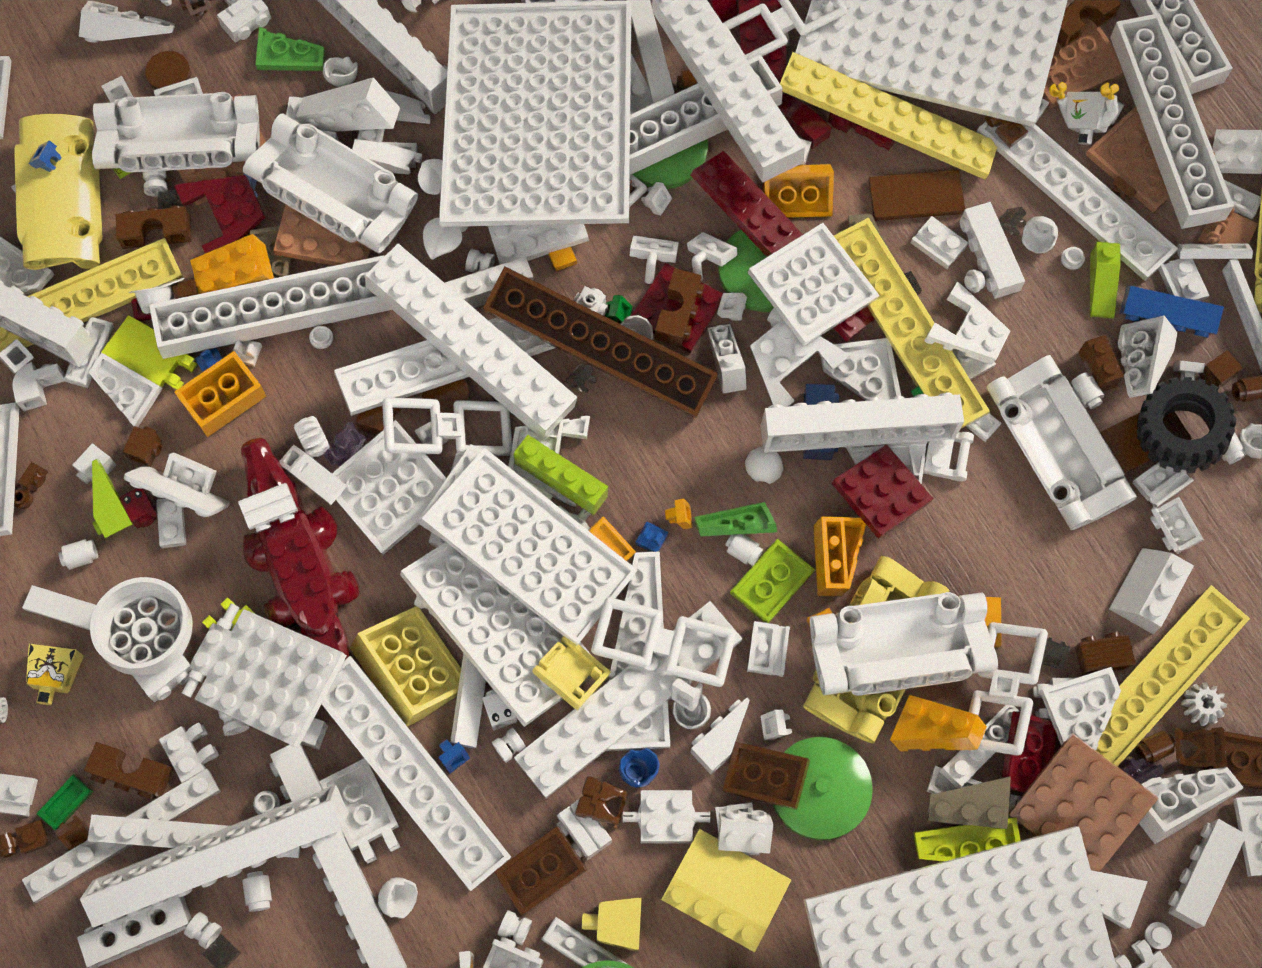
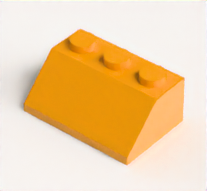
[762,164,834,217]

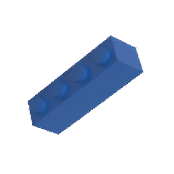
[1119,286,1224,338]

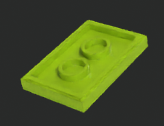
[730,539,815,623]

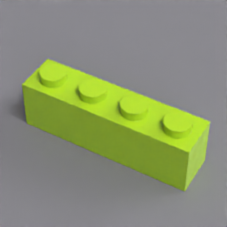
[514,435,608,515]

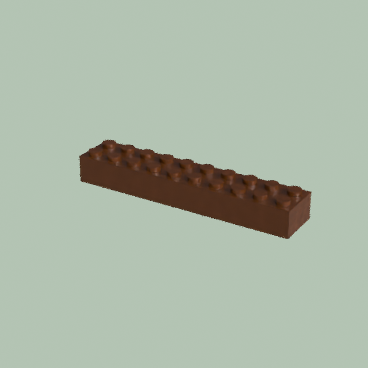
[483,266,718,418]

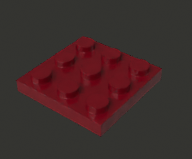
[631,263,723,354]
[831,444,934,539]

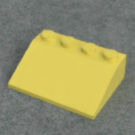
[349,606,461,727]
[661,829,791,952]

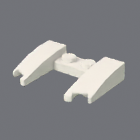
[352,91,431,175]

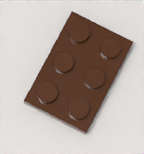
[722,742,810,810]
[494,826,587,916]

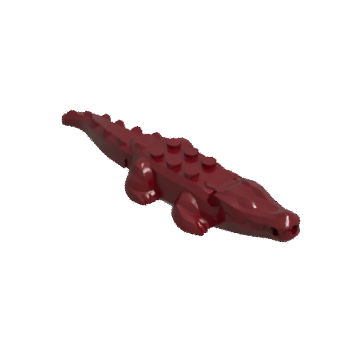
[241,438,360,660]

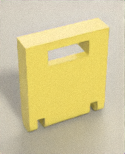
[532,636,611,711]

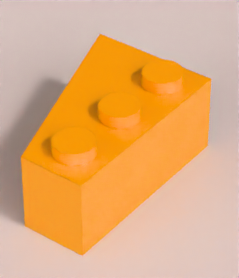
[813,517,866,596]
[890,695,987,752]

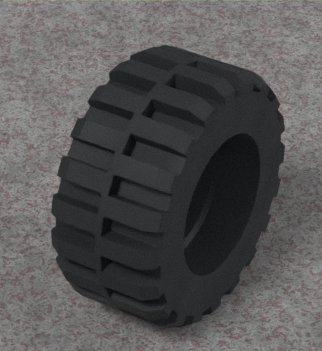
[1137,377,1236,473]

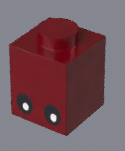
[119,488,158,529]

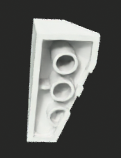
[79,0,175,43]
[1139,767,1243,844]

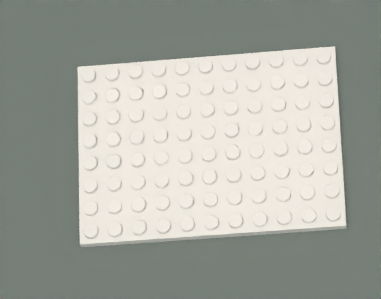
[439,0,631,227]
[795,0,1067,127]
[804,826,1117,968]

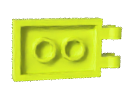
[101,315,198,390]

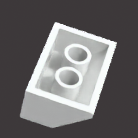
[1109,548,1194,634]

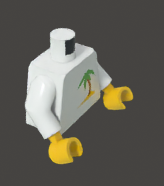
[1049,82,1119,145]

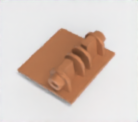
[1198,204,1258,261]

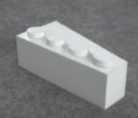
[296,78,400,131]

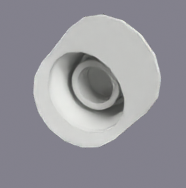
[129,278,184,314]

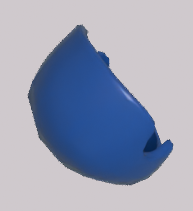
[618,748,660,788]

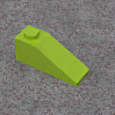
[1090,242,1120,319]
[92,458,133,538]

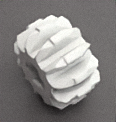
[294,416,330,458]
[1181,683,1227,726]

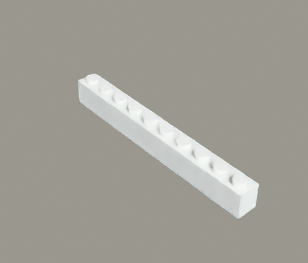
[269,744,408,968]

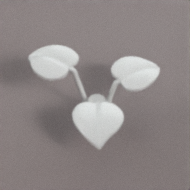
[418,159,468,260]

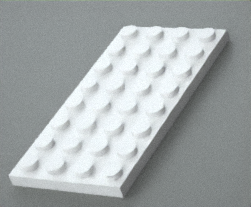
[421,448,638,645]
[400,542,592,727]

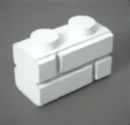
[217,0,271,43]
[238,483,298,532]
[556,800,612,860]

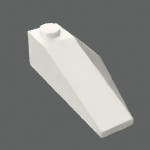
[1118,316,1177,398]

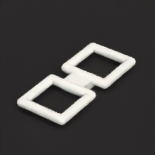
[723,0,847,60]
[382,398,512,456]
[591,597,736,687]
[969,622,1048,755]

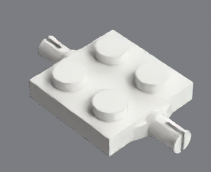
[623,790,710,844]

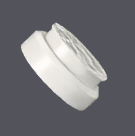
[90,577,193,675]

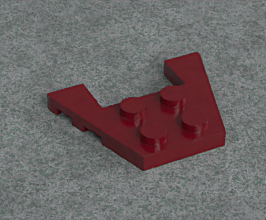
[175,175,266,254]

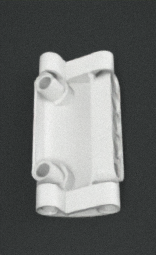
[92,92,260,172]
[243,114,418,254]
[986,355,1137,530]
[810,592,998,696]

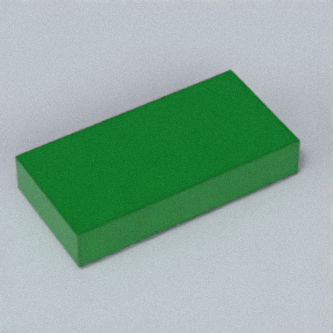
[36,774,93,831]

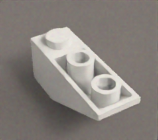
[707,324,746,393]
[279,445,347,505]
[690,698,750,775]

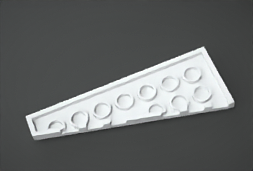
[606,552,670,751]

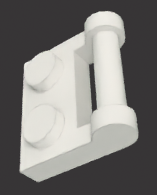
[923,432,974,481]

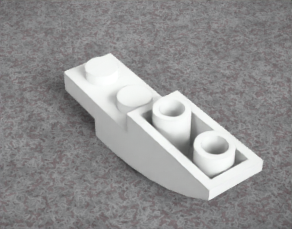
[940,705,1020,788]

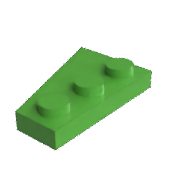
[256,27,325,71]
[694,502,777,536]

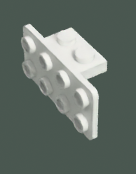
[123,452,230,517]

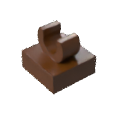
[1111,176,1136,202]
[56,815,89,851]

